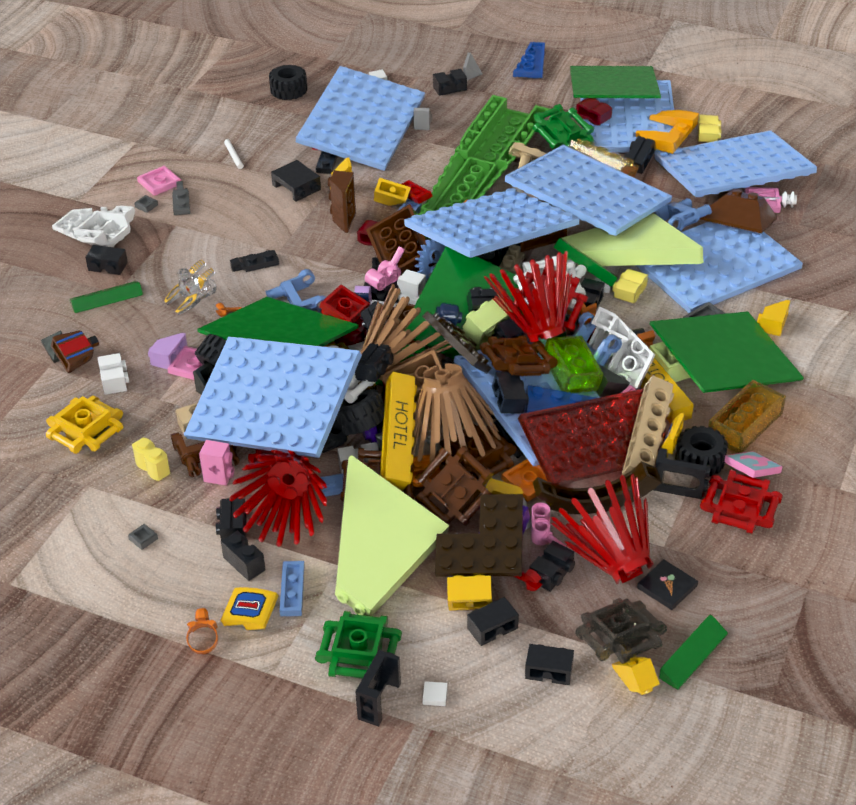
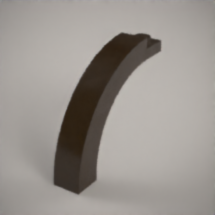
[533,461,662,514]

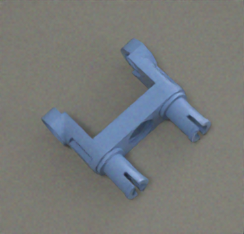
[654,198,712,232]
[265,269,326,312]
[566,312,622,380]

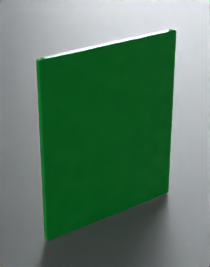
[570,66,661,98]
[404,246,524,359]
[197,297,358,347]
[649,311,804,393]

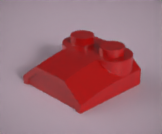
[319,284,370,323]

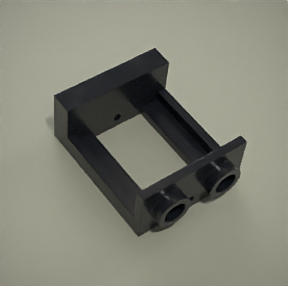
[653,448,711,499]

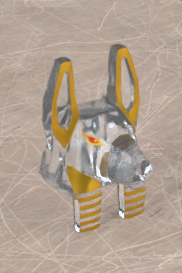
[164,260,217,315]

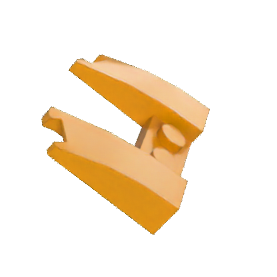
[636,110,699,154]

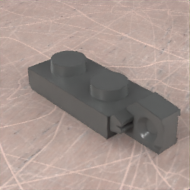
[172,181,190,215]

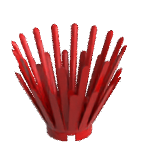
[484,251,572,342]
[229,450,327,547]
[550,474,654,584]

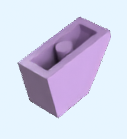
[148,333,187,369]

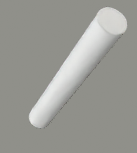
[224,139,244,169]

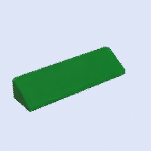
[553,238,619,287]
[69,281,143,313]
[659,614,728,690]

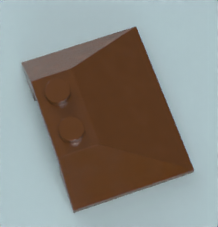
[700,189,777,233]

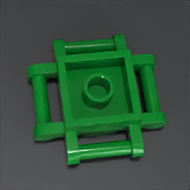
[533,104,594,150]
[315,611,402,678]

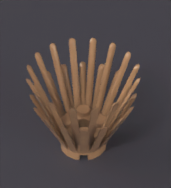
[360,284,453,382]
[411,363,501,464]

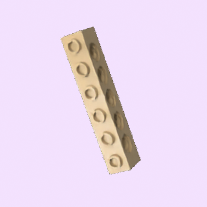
[622,375,674,475]

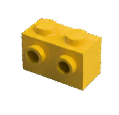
[447,575,492,611]

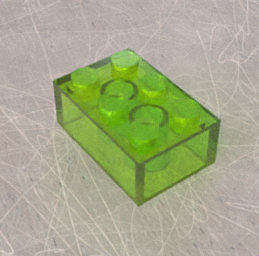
[545,336,604,393]

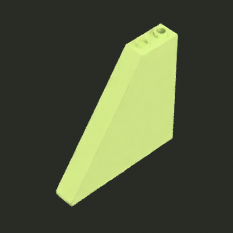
[561,213,704,266]
[335,455,449,616]

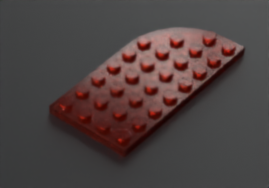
[518,388,666,485]

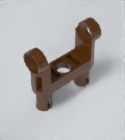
[171,432,240,477]

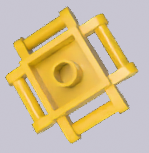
[46,395,123,454]

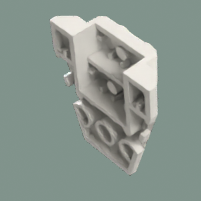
[52,205,135,247]
[572,307,655,389]

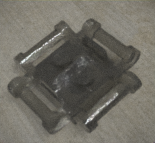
[575,598,667,664]

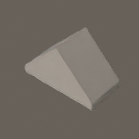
[414,108,432,130]

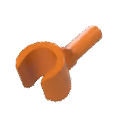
[216,303,242,317]

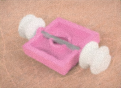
[740,187,797,213]

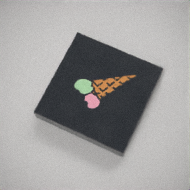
[637,559,698,610]

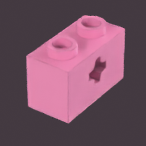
[199,440,235,486]

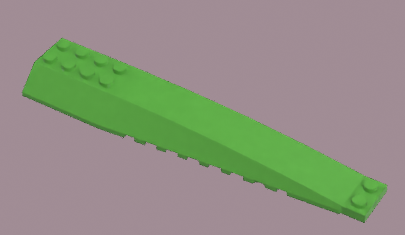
[418,95,549,240]

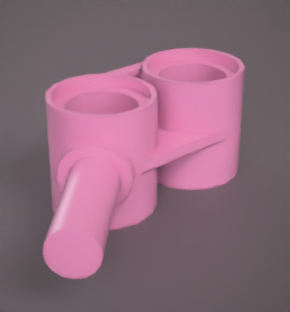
[365,246,405,291]
[531,502,566,547]

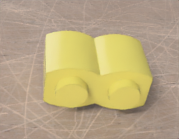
[698,114,721,142]
[612,269,648,303]
[132,437,170,481]

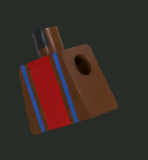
[51,330,99,374]

